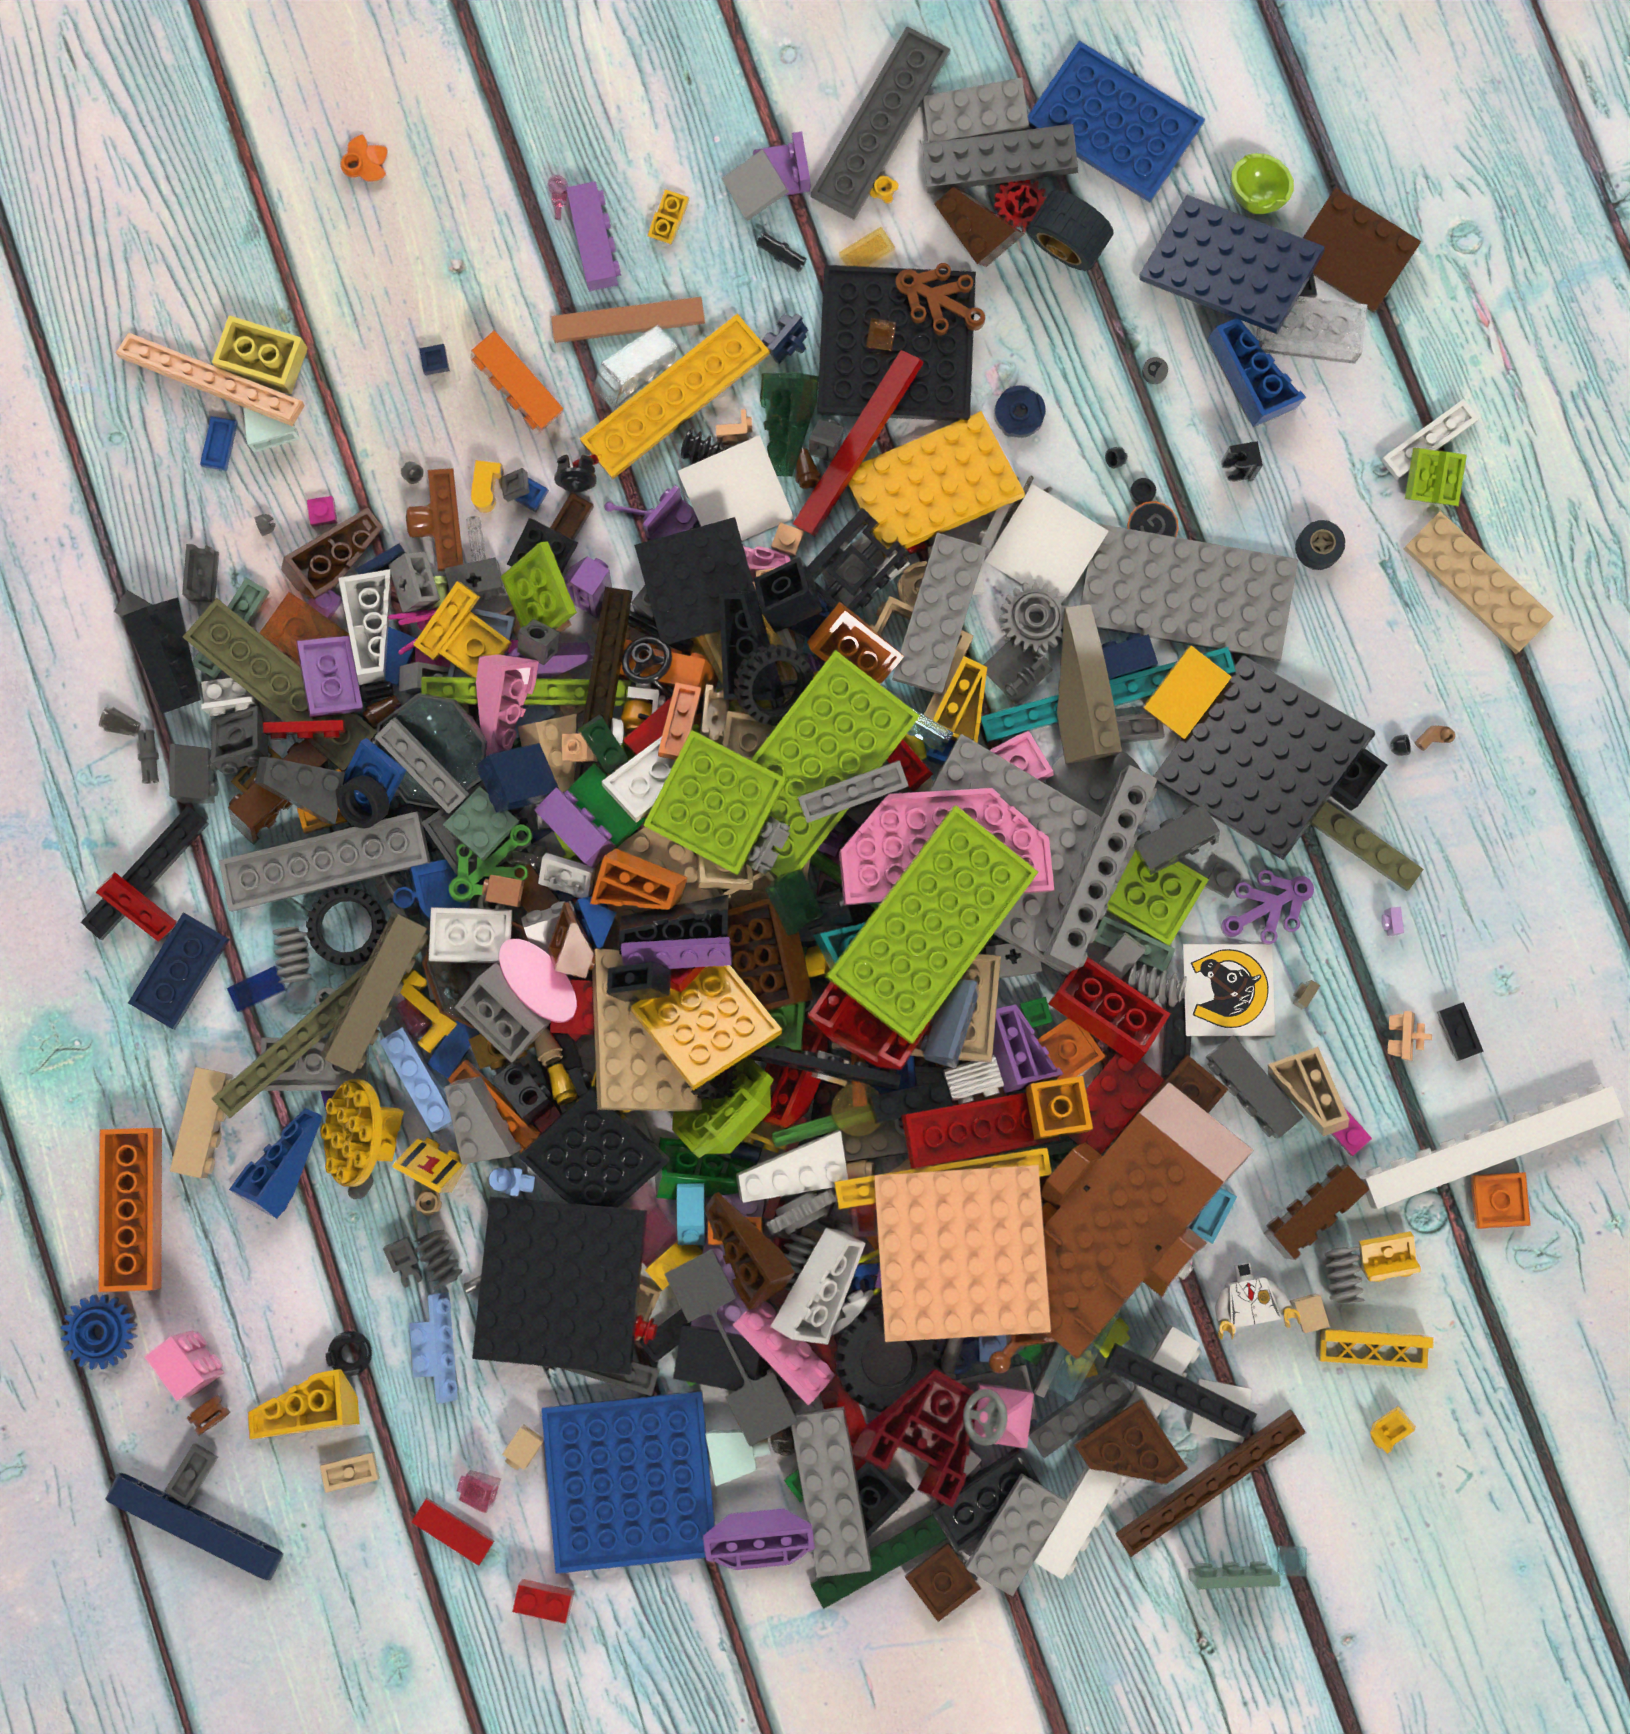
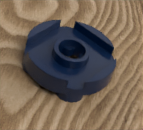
[994,385,1046,438]

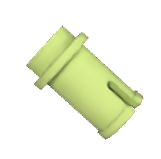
[433,576,448,608]

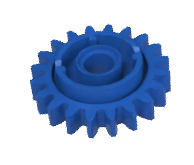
[60,1294,138,1370]

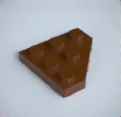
[1073,1398,1188,1484]

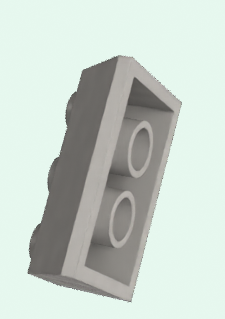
[454,963,551,1063]

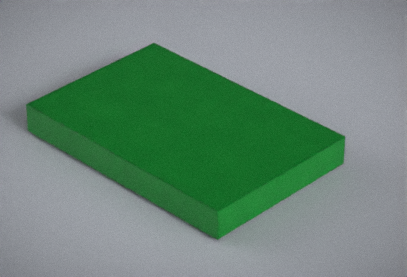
[568,763,646,850]

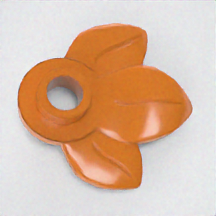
[340,134,388,182]

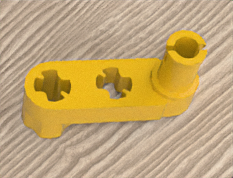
[400,968,457,1053]

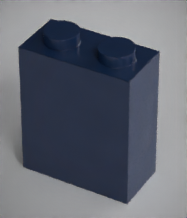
[476,743,559,813]

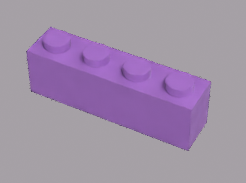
[566,181,621,291]

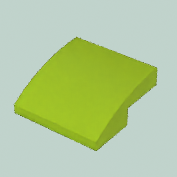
[1405,448,1467,506]

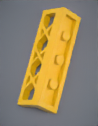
[1319,1328,1434,1369]

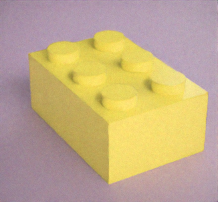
[212,315,308,395]

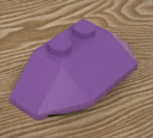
[703,1508,815,1570]

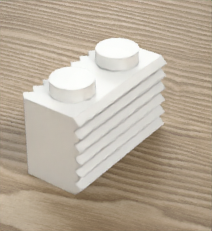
[942,1055,1004,1105]

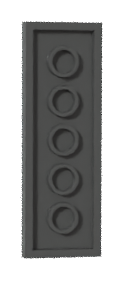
[923,124,1078,193]

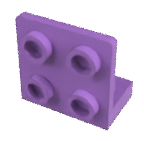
[753,131,810,196]
[643,485,699,540]

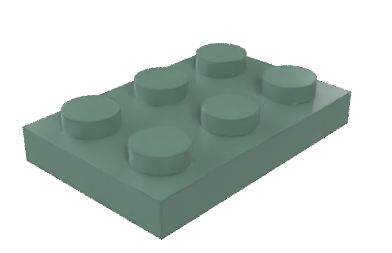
[1189,1561,1281,1589]

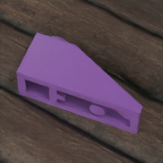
[507,642,593,679]

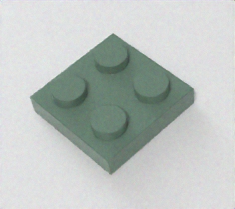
[443,786,519,861]

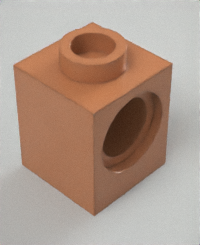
[482,875,524,907]

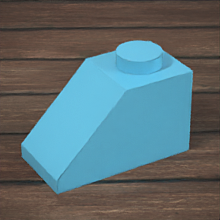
[677,1183,706,1245]

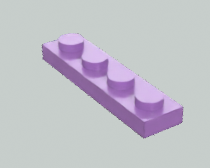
[621,937,732,969]

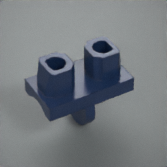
[762,313,808,364]

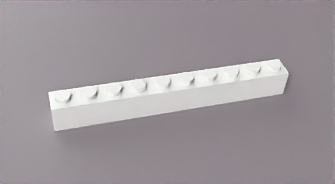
[1360,1083,1625,1209]
[1034,1325,1201,1580]

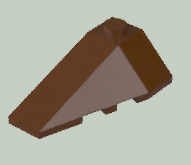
[281,507,383,600]

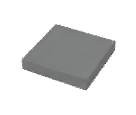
[721,149,789,221]

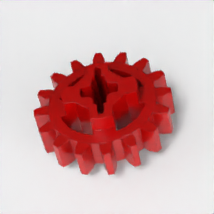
[994,179,1046,232]

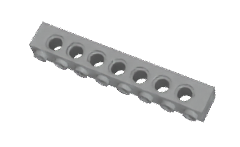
[1042,765,1158,971]

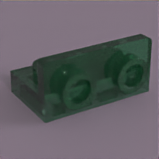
[765,869,823,936]

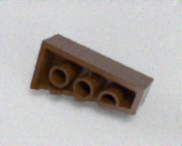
[228,739,328,845]

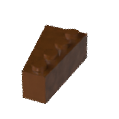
[1263,1164,1369,1260]

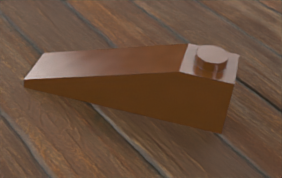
[704,1192,795,1311]

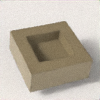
[1293,980,1321,1009]

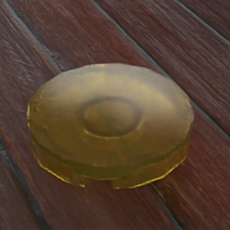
[831,1083,881,1137]

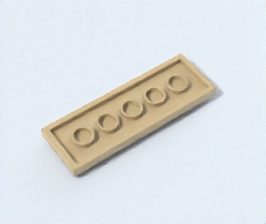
[1403,511,1554,654]

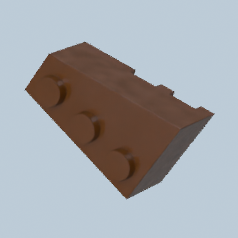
[934,187,1025,267]

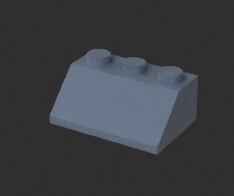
[921,979,979,1069]

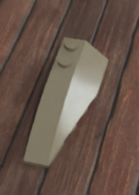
[1057,604,1122,764]

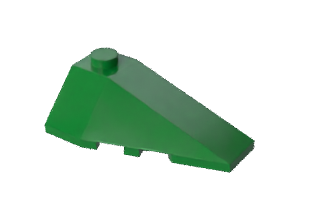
[655,1137,757,1200]

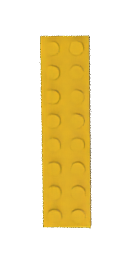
[580,314,770,480]

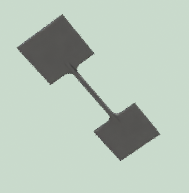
[664,1249,798,1446]

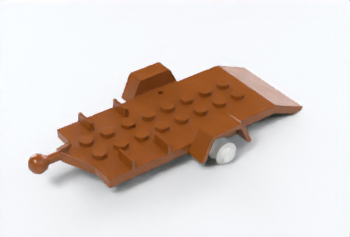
[989,1082,1254,1373]

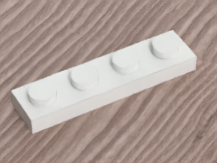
[1381,399,1479,480]

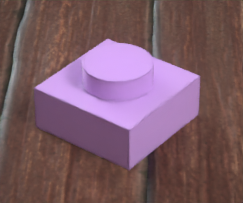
[1382,907,1404,936]

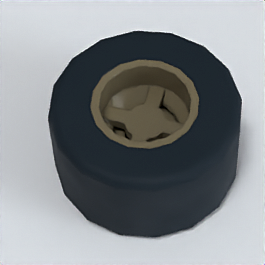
[1295,520,1346,570]

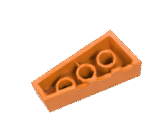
[471,330,564,432]
[619,639,720,697]

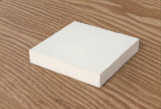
[1188,1378,1252,1443]

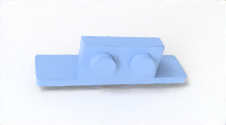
[409,1292,457,1403]

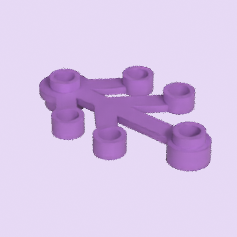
[1221,870,1314,945]

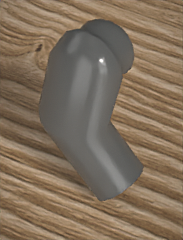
[348,1173,374,1199]

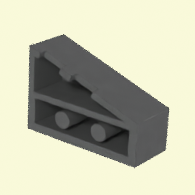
[1134,804,1220,875]

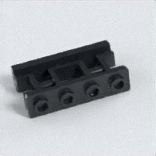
[807,508,909,614]

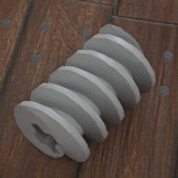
[273,927,311,983]
[1128,962,1187,1007]
[1324,1247,1365,1303]

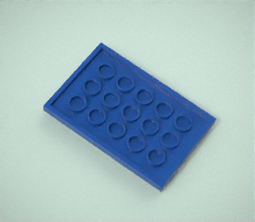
[1028,41,1206,203]

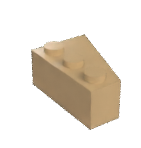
[517,714,577,793]
[1268,1047,1349,1136]

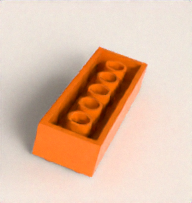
[99,1128,162,1292]

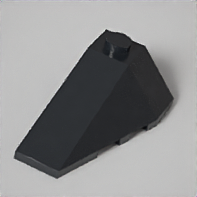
[856,1462,915,1539]

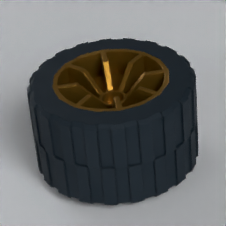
[1027,190,1114,271]

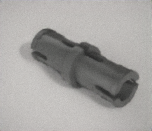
[137,730,159,784]

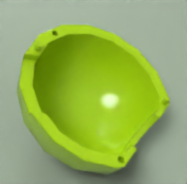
[1230,153,1294,214]

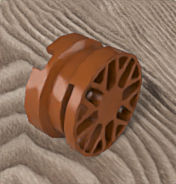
[186,1395,231,1436]

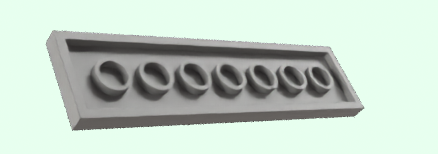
[219,811,430,912]

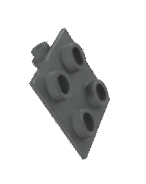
[984,638,1053,705]

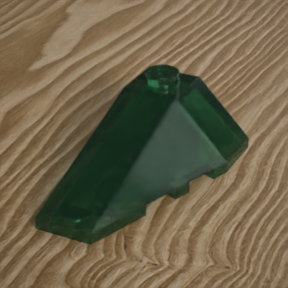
[760,372,819,477]

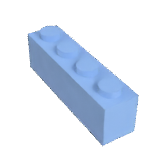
[379,1028,453,1133]

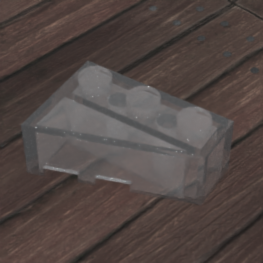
[593,325,678,411]

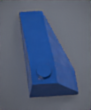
[229,1108,322,1219]

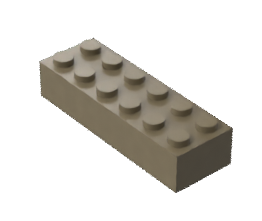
[321,912,428,1073]

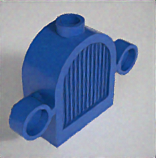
[393,859,490,923]

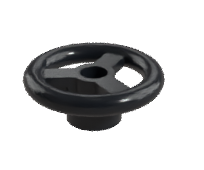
[622,636,672,684]

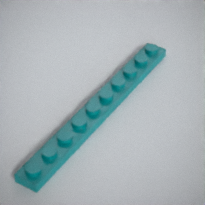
[981,647,1236,743]

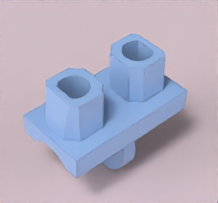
[488,1166,535,1196]

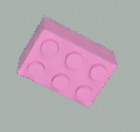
[145,1330,224,1401]

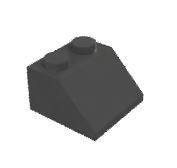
[169,744,219,804]

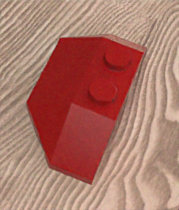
[762,1024,827,1128]

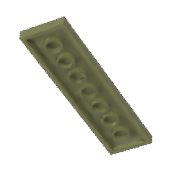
[183,598,377,772]

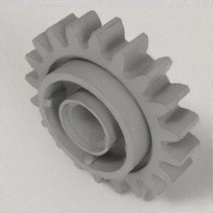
[999,582,1070,654]
[766,1189,837,1235]

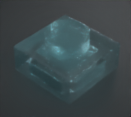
[1277,1546,1307,1576]

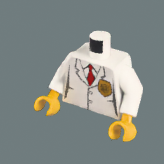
[1215,1263,1300,1340]

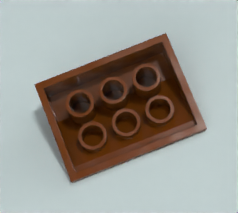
[1303,188,1422,313]
[728,896,814,1011]

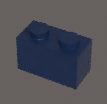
[1101,633,1158,680]

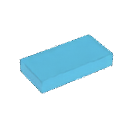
[1190,1188,1237,1244]

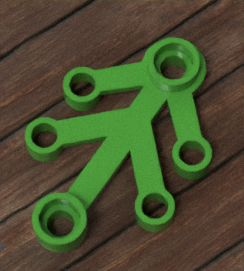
[449,825,532,902]

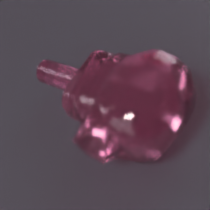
[548,175,569,220]

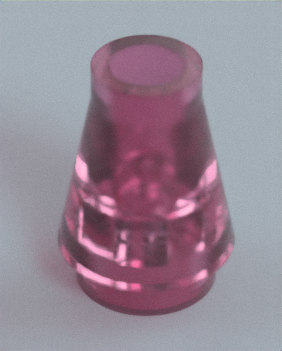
[396,999,432,1038]

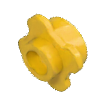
[870,175,899,204]

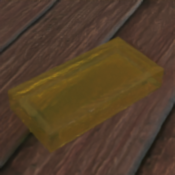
[839,226,895,267]

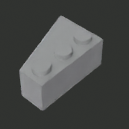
[444,1076,522,1164]

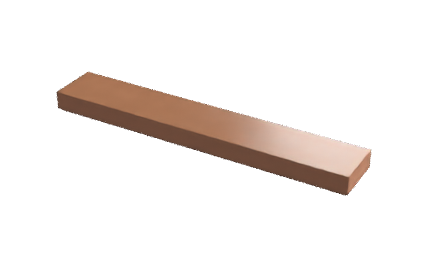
[551,297,705,343]

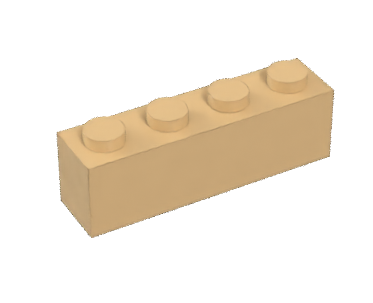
[170,1067,233,1178]

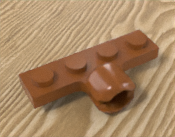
[406,468,463,572]

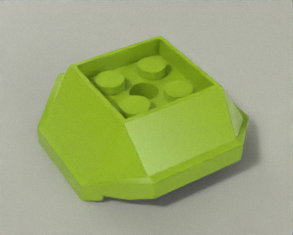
[672,1058,774,1158]

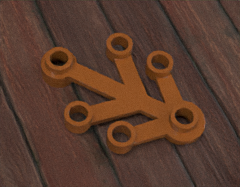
[896,263,985,335]

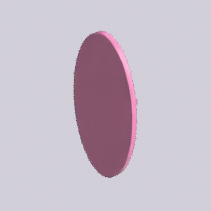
[499,939,577,1022]

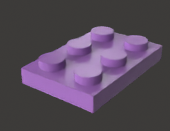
[296,636,363,717]

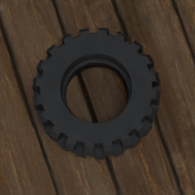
[834,1307,940,1413]

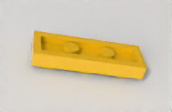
[413,581,480,660]

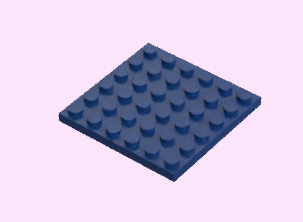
[541,1391,715,1574]

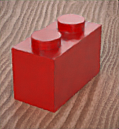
[512,1579,575,1624]

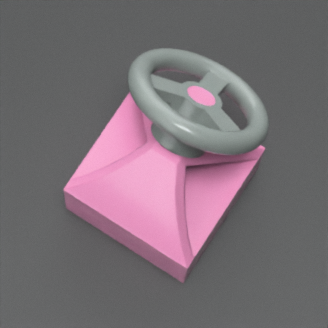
[963,1382,1034,1448]

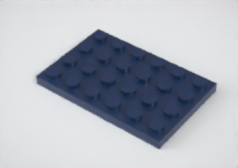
[1139,195,1325,334]

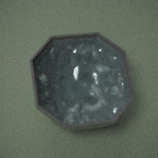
[376,693,487,809]

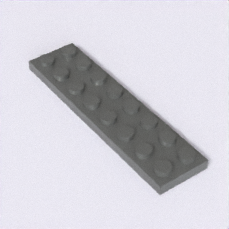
[811,26,951,220]

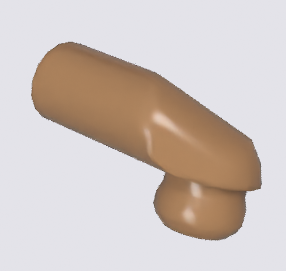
[1415,725,1456,751]

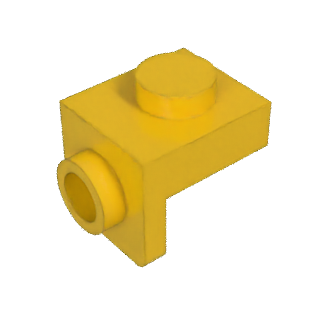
[1370,1406,1416,1454]

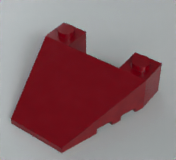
[852,1369,978,1507]

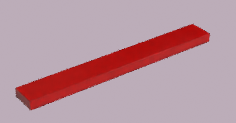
[793,350,923,537]

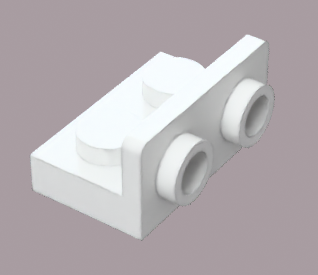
[201,678,259,716]
[538,853,595,898]

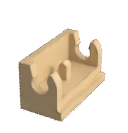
[700,684,729,744]

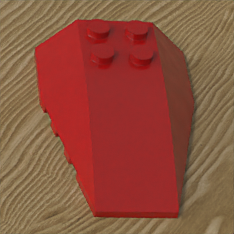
[808,981,931,1070]

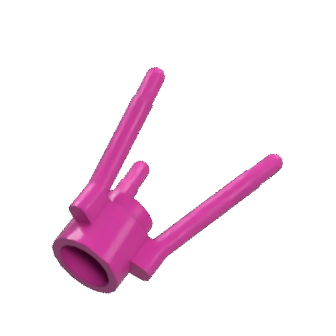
[388,608,438,655]

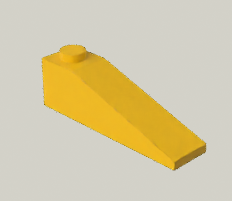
[248,1369,360,1439]

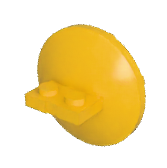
[320,1079,404,1187]

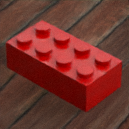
[1048,956,1171,1064]

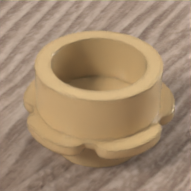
[415,1190,442,1216]

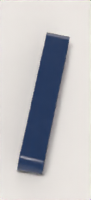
[105,1473,284,1581]

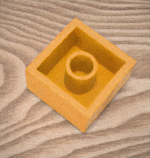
[1025,1076,1093,1140]

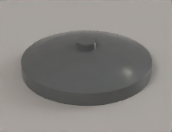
[1045,751,1147,828]

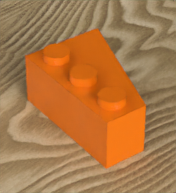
[590,849,688,909]

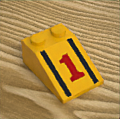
[392,1137,467,1193]

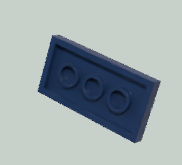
[128,912,230,1030]

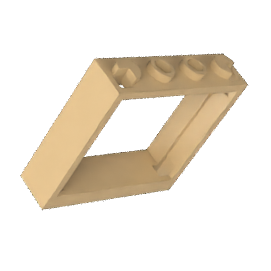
[870,596,974,732]

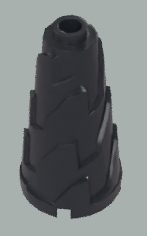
[794,886,867,943]

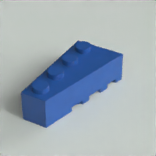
[1208,318,1306,427]

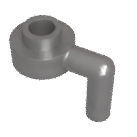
[818,1195,860,1238]

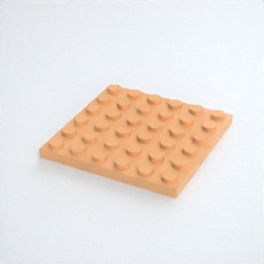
[874,1165,1051,1342]

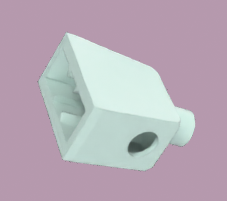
[244,407,300,452]
[706,1429,771,1486]

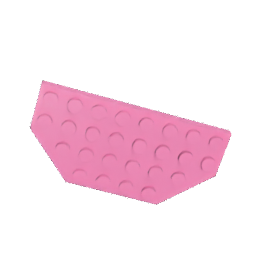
[839,788,1054,905]

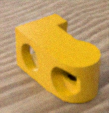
[471,460,504,513]

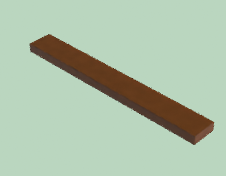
[1115,1409,1306,1557]

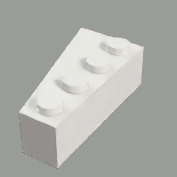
[338,569,392,685]
[736,1130,848,1202]
[770,1228,866,1344]

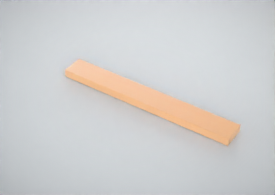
[116,332,305,426]

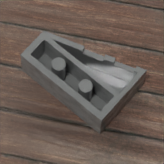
[255,757,345,824]

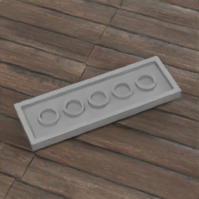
[892,533,987,695]
[791,1407,872,1577]

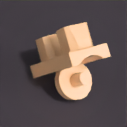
[1388,1011,1432,1061]

